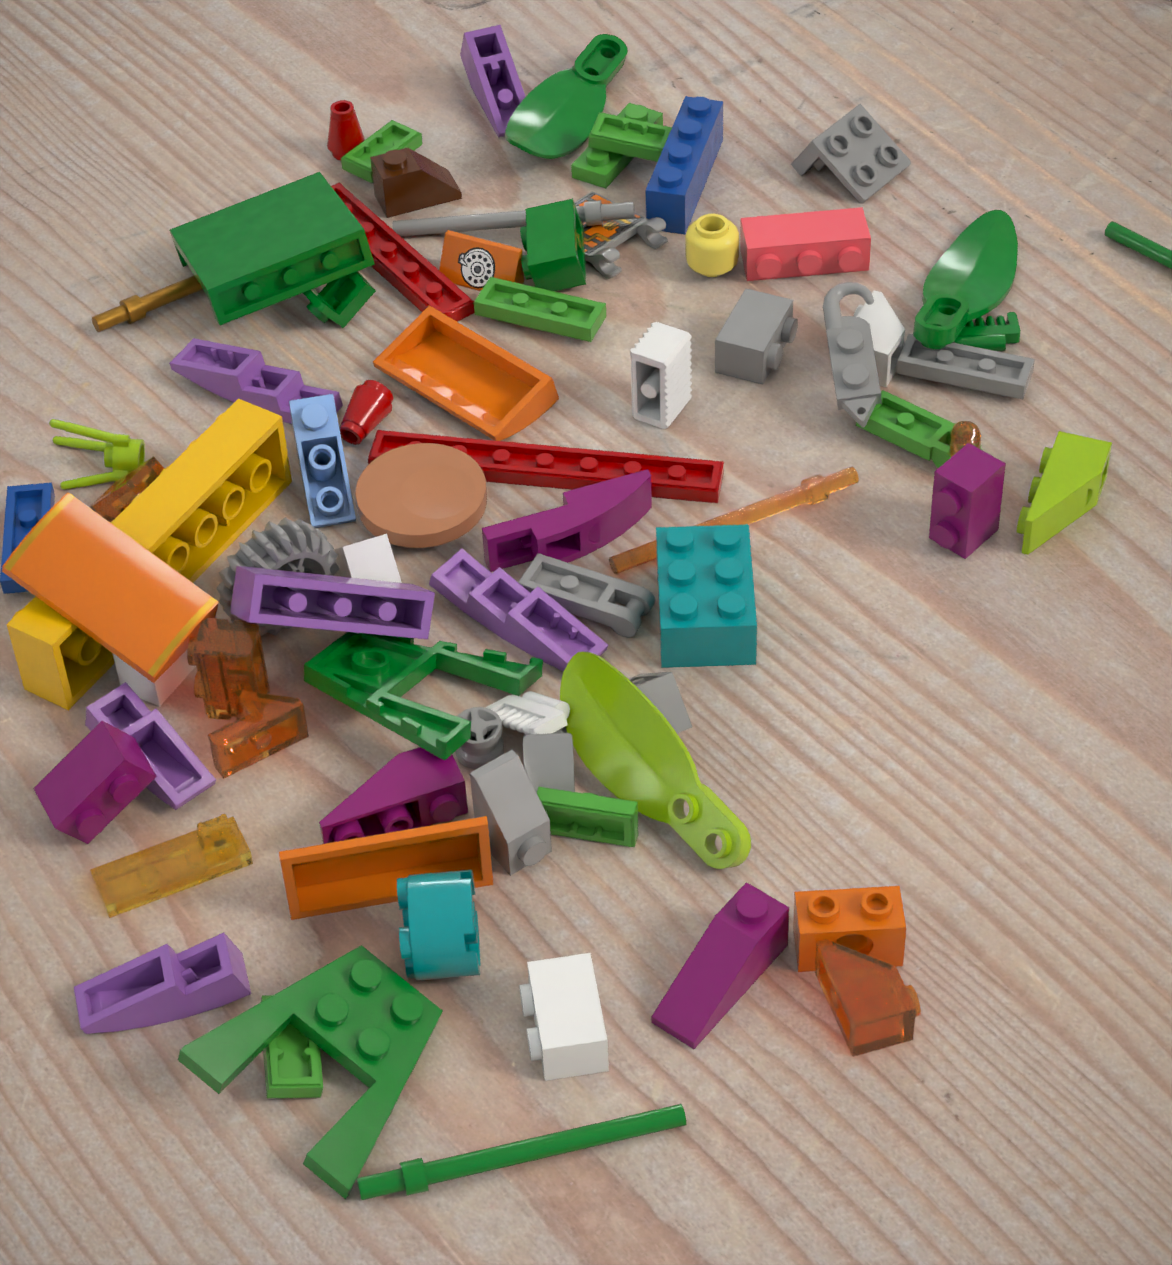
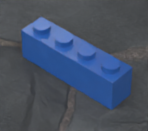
[645,96,723,235]

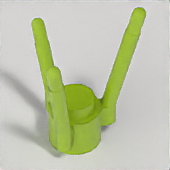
[49,419,145,490]

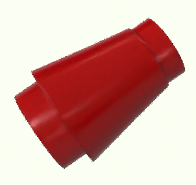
[327,100,365,161]
[339,380,394,445]

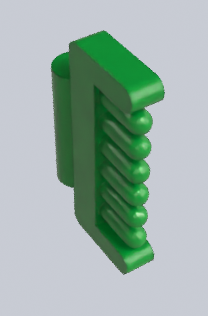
[953,312,1021,351]

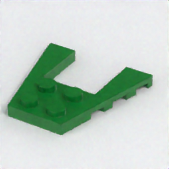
[304,632,543,760]
[178,945,443,1199]

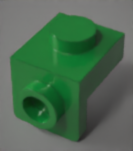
[303,271,376,328]

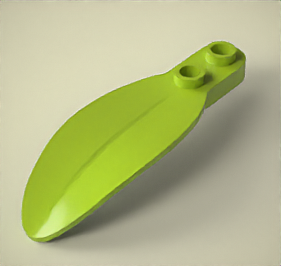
[560,652,751,869]

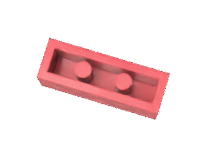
[740,207,871,281]

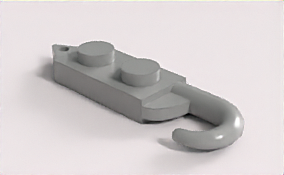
[823,282,882,427]

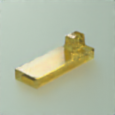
[90,814,253,918]

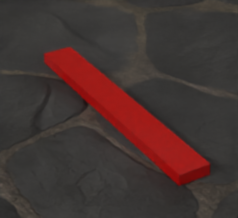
[367,430,724,503]

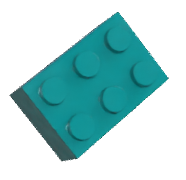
[656,524,757,668]

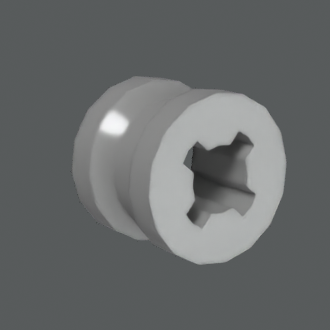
[455,707,504,769]

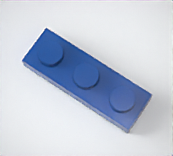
[0,482,55,594]

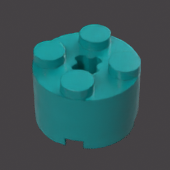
[397,869,481,981]

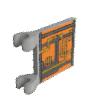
[574,191,668,279]

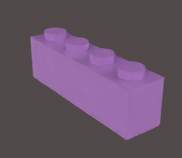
[230,566,435,639]

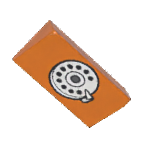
[439,230,524,291]

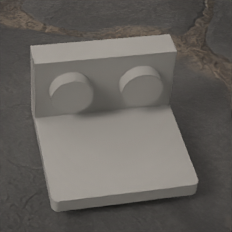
[791,104,911,203]

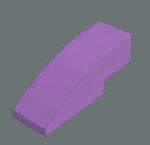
[85,682,216,810]
[74,932,252,1034]

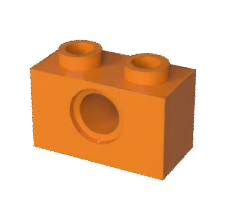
[793,886,906,972]

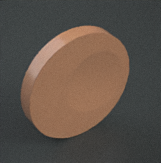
[355,443,487,548]

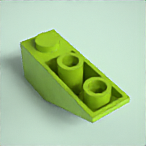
[1017,431,1112,555]

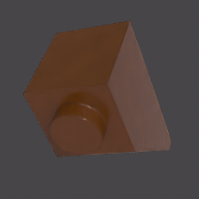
[370,148,462,218]

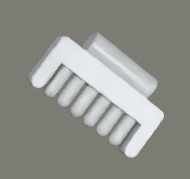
[485,691,570,735]

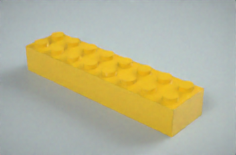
[6,398,292,711]

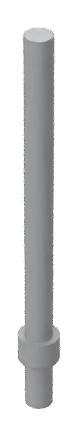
[392,200,635,236]

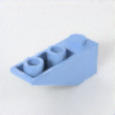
[289,394,356,528]

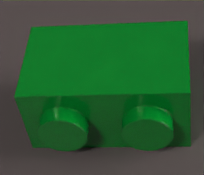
[520,198,586,291]

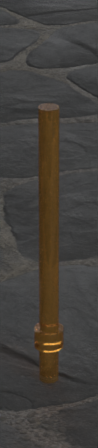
[609,466,859,574]

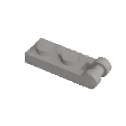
[518,553,655,638]

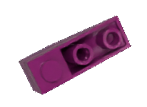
[319,747,468,844]

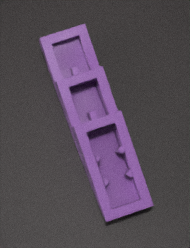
[169,338,343,424]
[429,549,608,672]

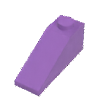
[460,25,526,138]

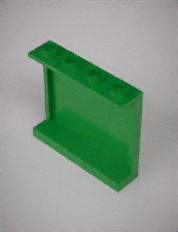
[169,172,375,326]

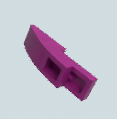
[482,469,652,572]

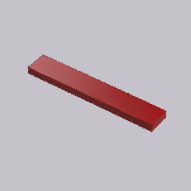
[331,182,475,322]

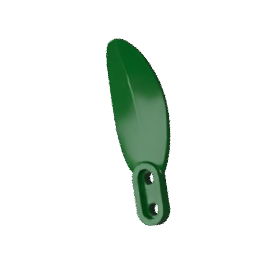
[505,34,628,159]
[913,210,1018,349]

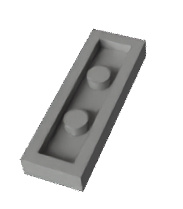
[897,334,1035,399]

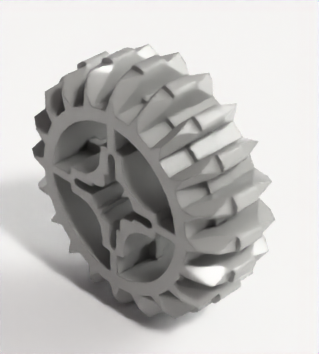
[216,517,340,638]

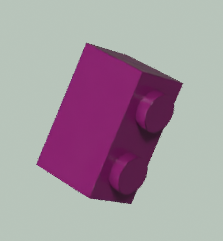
[929,443,1006,559]
[33,721,157,844]

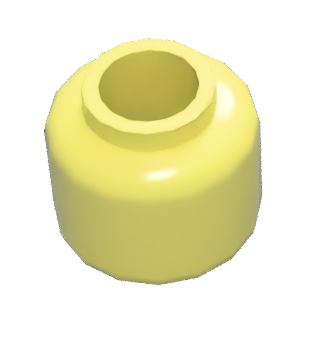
[685,214,739,277]

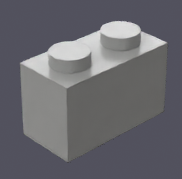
[715,288,798,385]

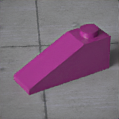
[651,882,789,1049]

